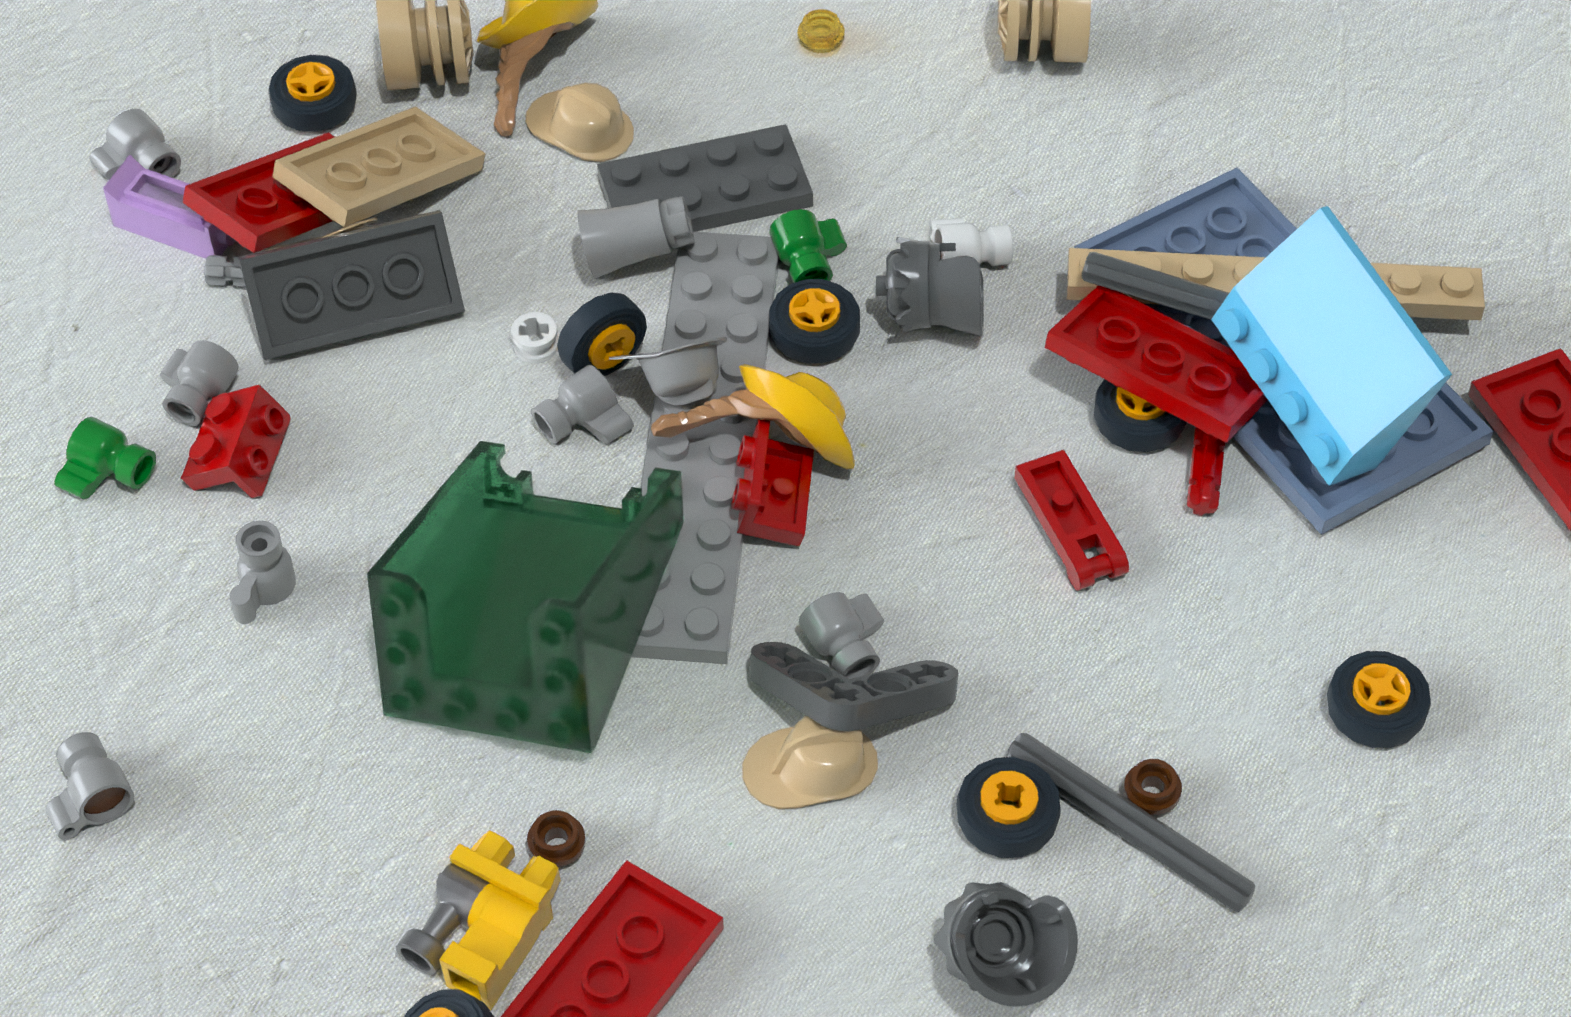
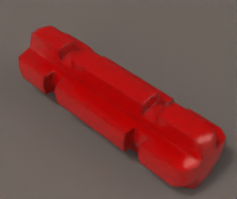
[1187,427,1225,516]

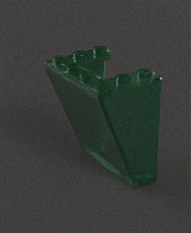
[367,441,684,753]

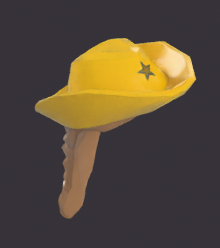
[476,0,599,137]
[651,364,855,469]

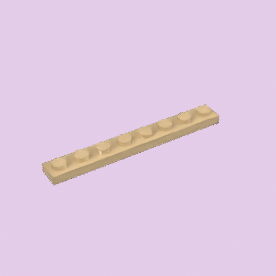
[1067,248,1485,321]

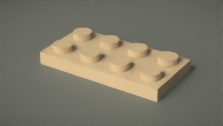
[273,106,486,227]

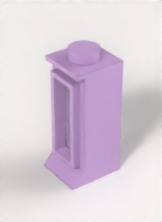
[103,155,236,259]

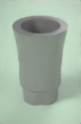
[578,196,695,279]

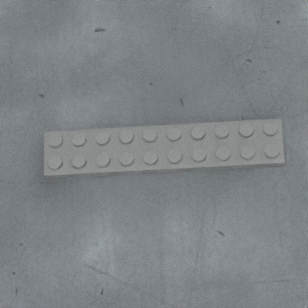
[616,232,779,664]

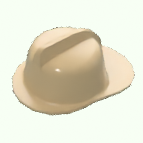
[525,83,634,162]
[742,716,878,809]

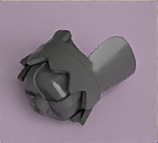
[876,237,984,337]
[934,882,1078,1007]

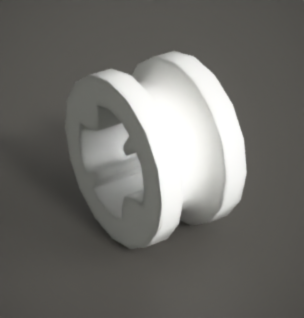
[511,312,558,363]

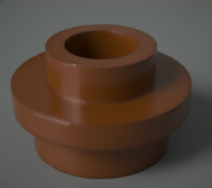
[1124,759,1182,815]
[527,810,586,867]

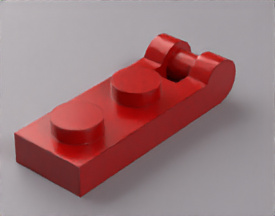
[1014,449,1129,591]

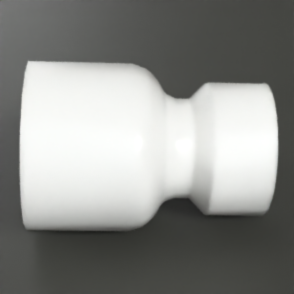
[929,218,1013,266]

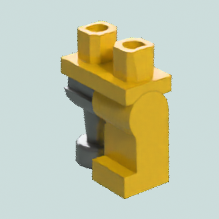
[396,830,561,1011]

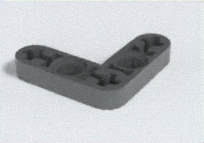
[749,642,959,731]

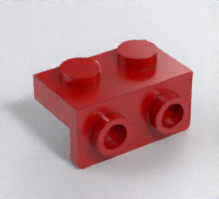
[181,384,291,498]
[731,419,814,547]

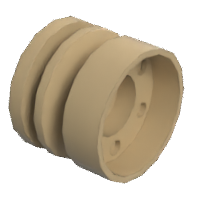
[376,0,474,91]
[998,0,1091,63]

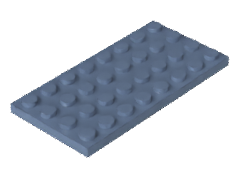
[1074,167,1493,535]

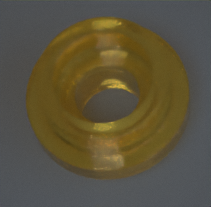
[797,9,845,53]

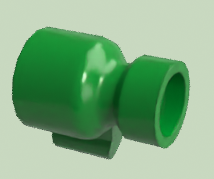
[769,209,847,283]
[54,416,156,500]

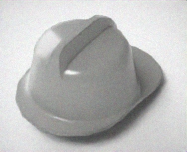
[609,337,727,405]

